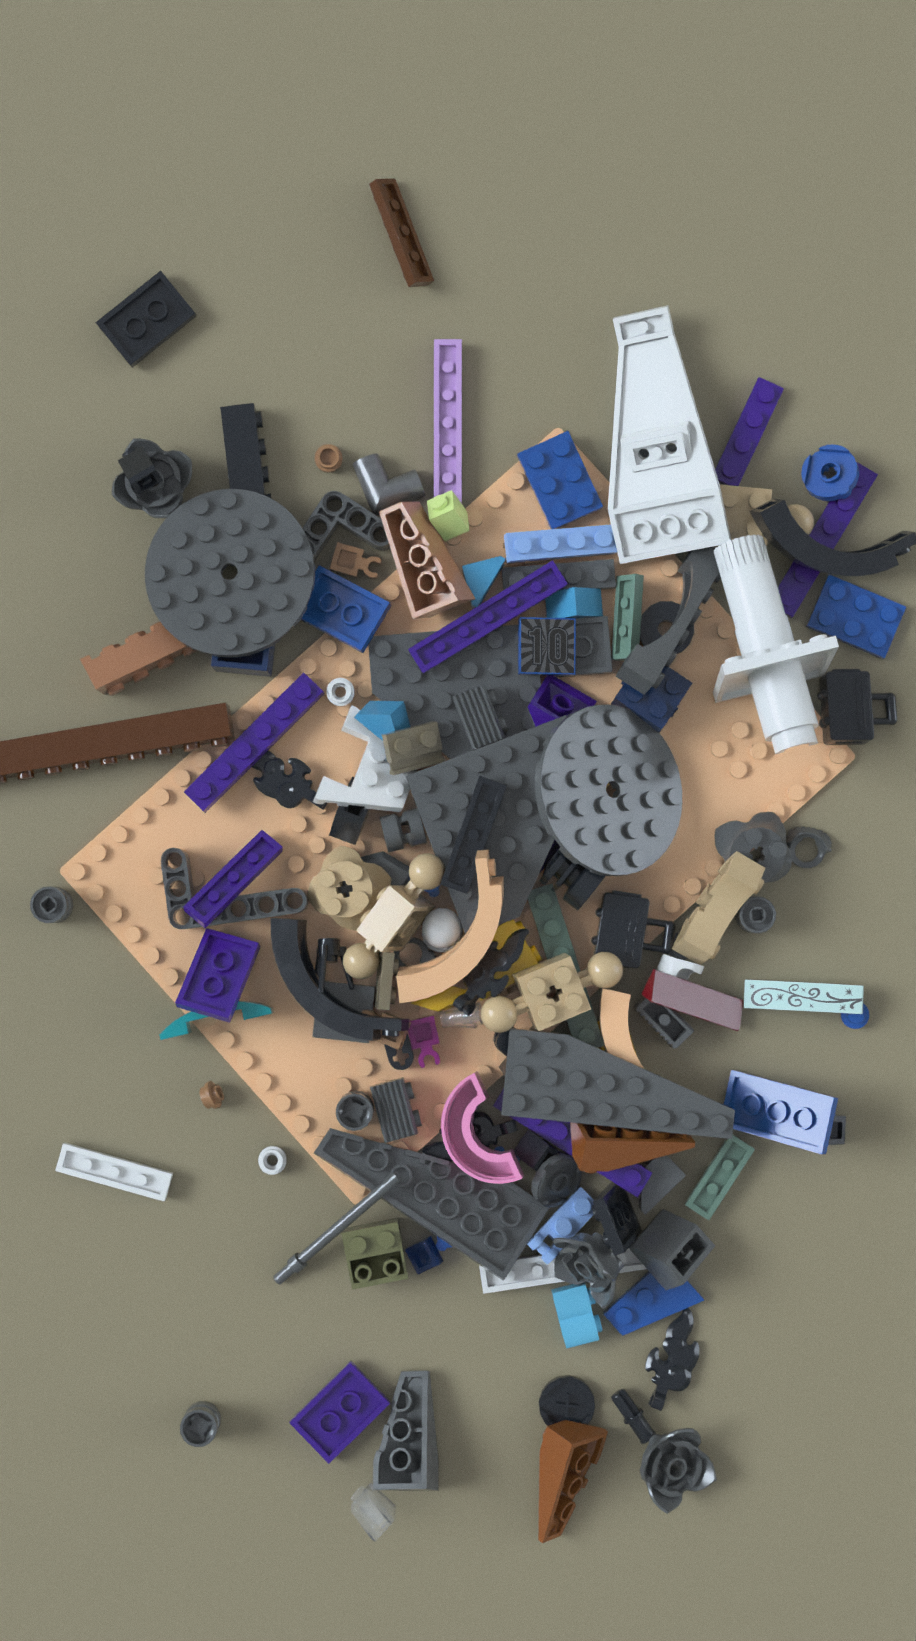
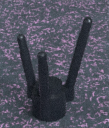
[315,938,355,994]

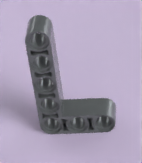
[303,491,390,562]
[161,848,309,929]

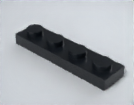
[441,776,507,894]

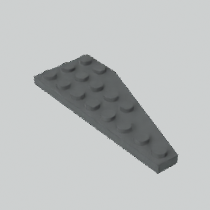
[501,1028,735,1139]
[314,1128,550,1280]

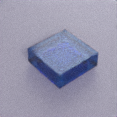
[405,1236,444,1274]

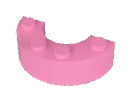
[441,1071,524,1184]

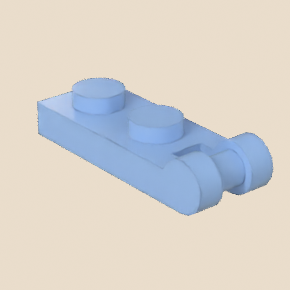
[527,1187,594,1264]

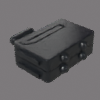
[817,669,897,745]
[591,890,676,969]

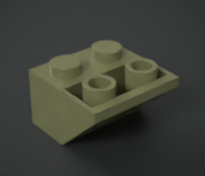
[341,1218,408,1290]

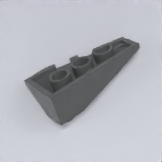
[373,1371,439,1491]

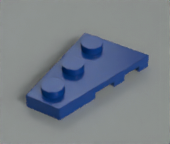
[603,1272,704,1336]

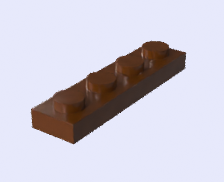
[369,178,434,287]

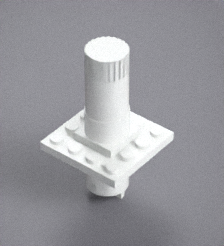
[713,535,839,754]

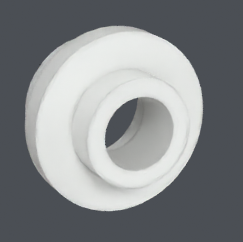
[326,678,355,706]
[258,1146,287,1175]

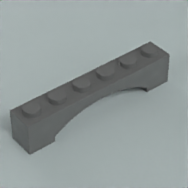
[616,547,721,695]

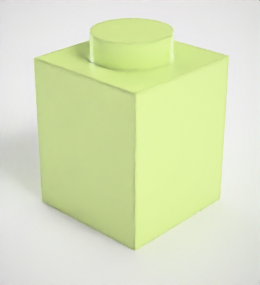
[427,490,470,541]

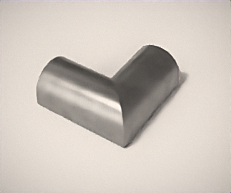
[353,453,425,516]

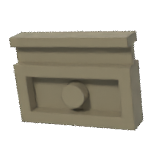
[382,721,445,775]
[374,951,399,1010]

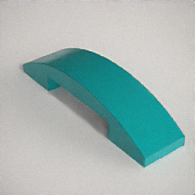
[159,1001,274,1040]

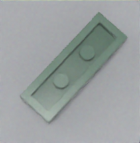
[611,574,644,661]
[684,1135,755,1220]

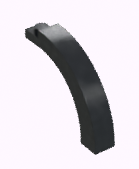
[750,499,916,576]
[271,918,409,1041]

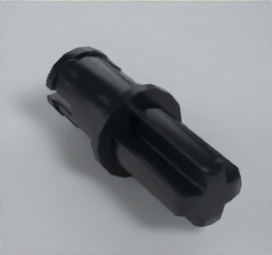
[611,1389,656,1444]

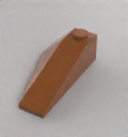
[570,1122,695,1173]
[538,1420,608,1543]

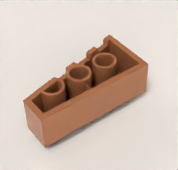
[379,502,475,619]
[80,622,197,696]

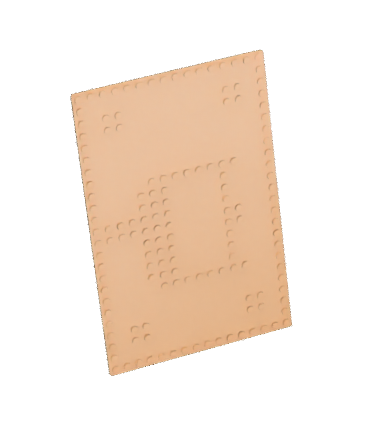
[60,428,855,1205]

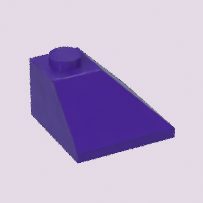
[528,675,597,727]

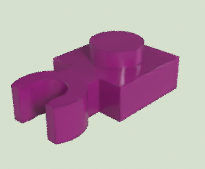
[408,1015,440,1068]

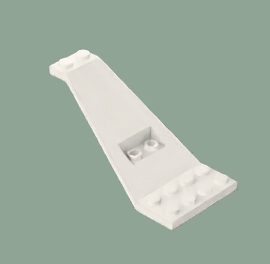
[608,305,731,564]

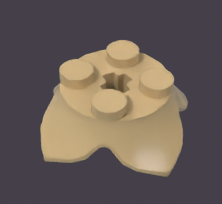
[308,846,392,931]

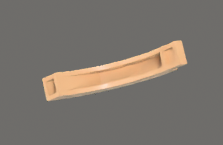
[396,850,504,1003]
[599,988,644,1068]

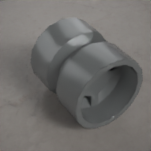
[380,808,427,853]
[30,886,73,923]
[734,896,776,933]
[336,1090,374,1131]
[180,1401,221,1447]

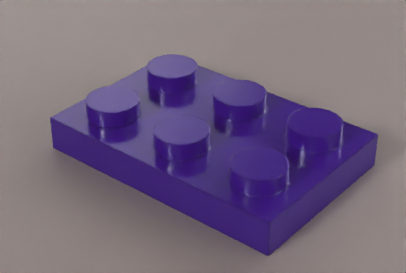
[175,928,260,1023]
[289,1361,390,1464]

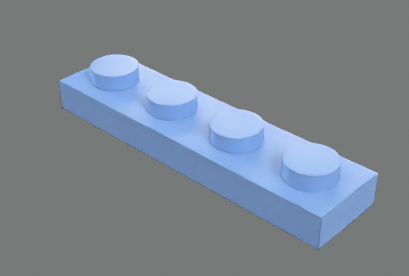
[504,525,617,563]

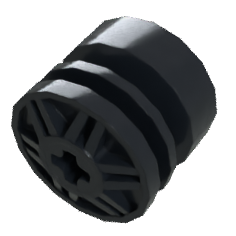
[539,847,605,911]

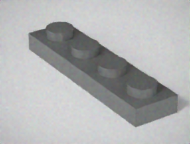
[502,559,616,590]

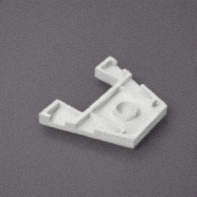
[313,705,417,812]

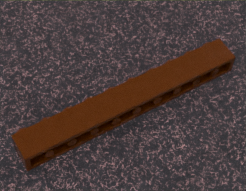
[0,702,235,784]

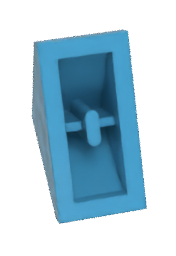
[462,556,506,609]
[545,587,603,618]
[354,701,411,741]

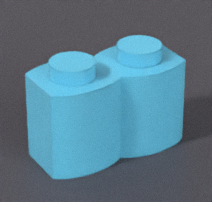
[551,1283,603,1349]

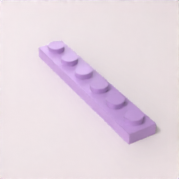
[434,339,462,504]

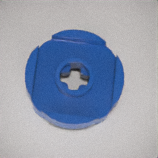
[801,444,859,501]

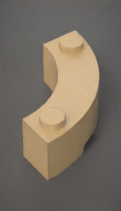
[672,851,765,965]

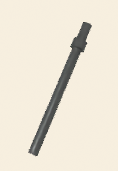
[273,1171,402,1285]

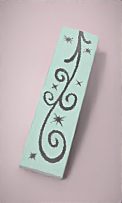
[744,980,864,1014]

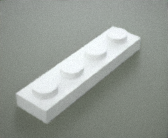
[55,1142,173,1201]

